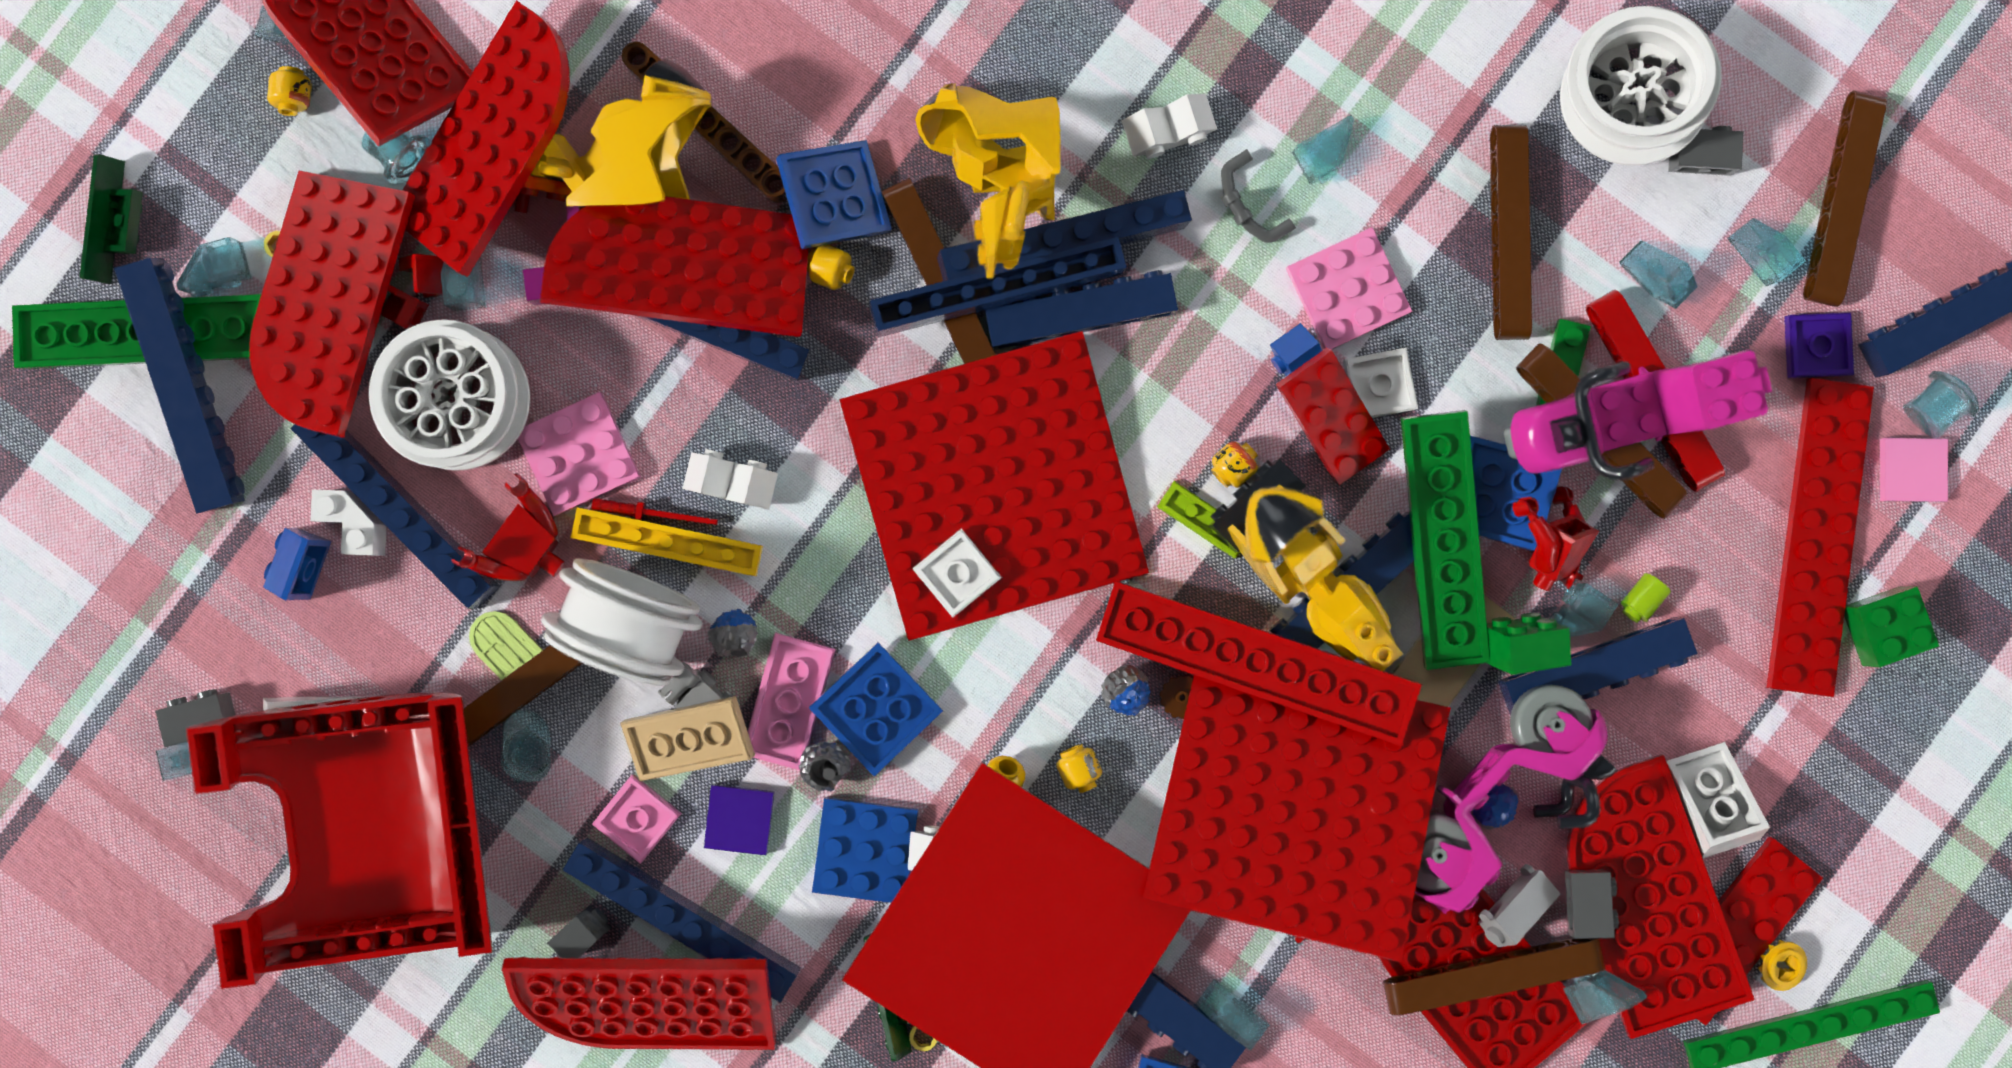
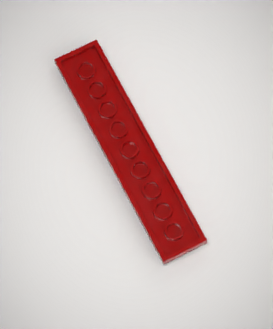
[1766,378,1874,697]
[1096,581,1422,746]

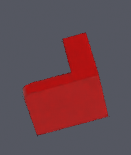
[399,254,446,298]
[381,285,429,329]

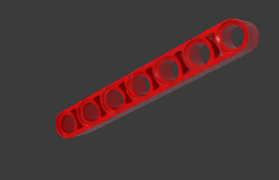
[1586,290,1725,492]

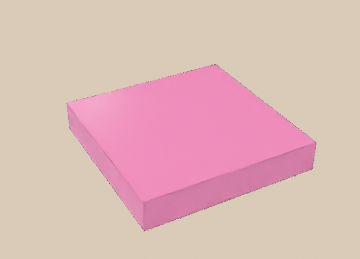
[1880,438,1948,502]
[592,774,682,864]

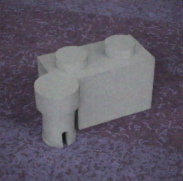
[658,662,742,713]

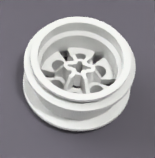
[1560,6,1721,166]
[369,320,530,471]
[541,559,702,685]

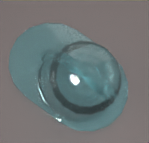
[499,710,551,783]

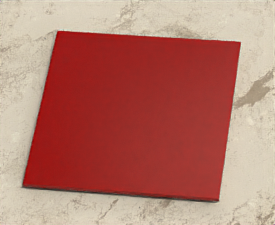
[839,331,1149,641]
[1143,675,1451,962]
[842,762,1191,1068]

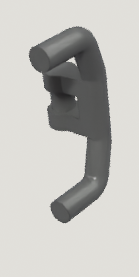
[1221,149,1296,243]

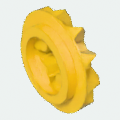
[1758,940,1807,991]

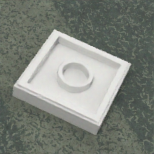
[1343,347,1418,418]
[913,528,1002,617]

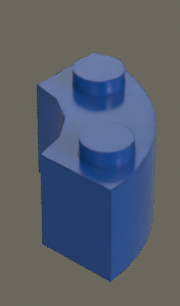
[1270,323,1322,376]

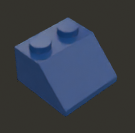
[263,528,332,600]

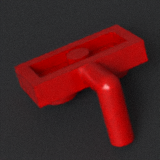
[514,175,572,213]

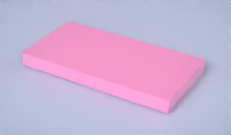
[748,633,836,770]

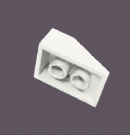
[1667,742,1770,858]

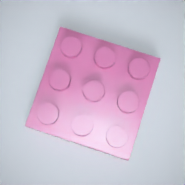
[1286,227,1412,350]
[518,392,641,517]

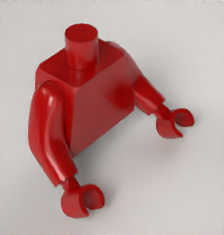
[452,474,565,581]
[1512,486,1599,591]

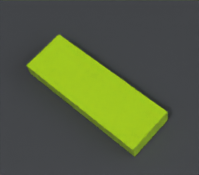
[1157,481,1240,559]

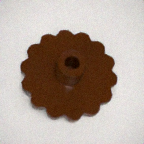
[1160,675,1192,719]

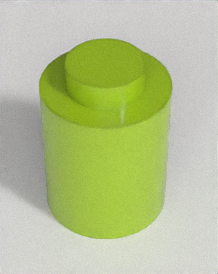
[1621,573,1671,623]

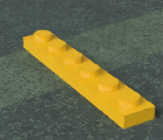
[570,507,763,576]

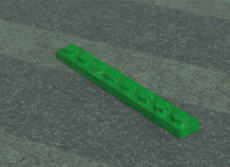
[1683,980,1940,1068]

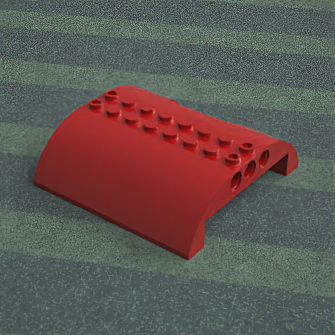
[186,692,493,989]

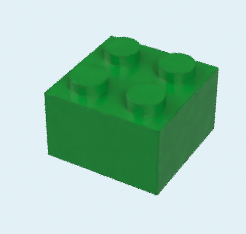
[1844,586,1940,668]
[1487,613,1571,675]

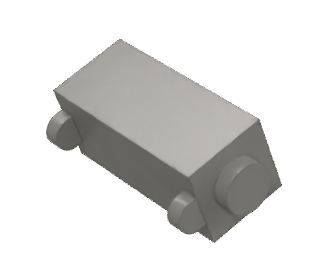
[1478,864,1561,947]

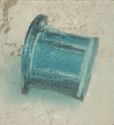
[361,131,432,184]
[1903,371,1979,439]

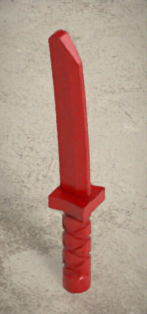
[592,498,718,525]

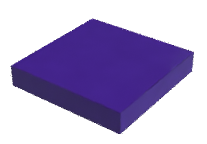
[1784,313,1854,378]
[704,784,775,855]

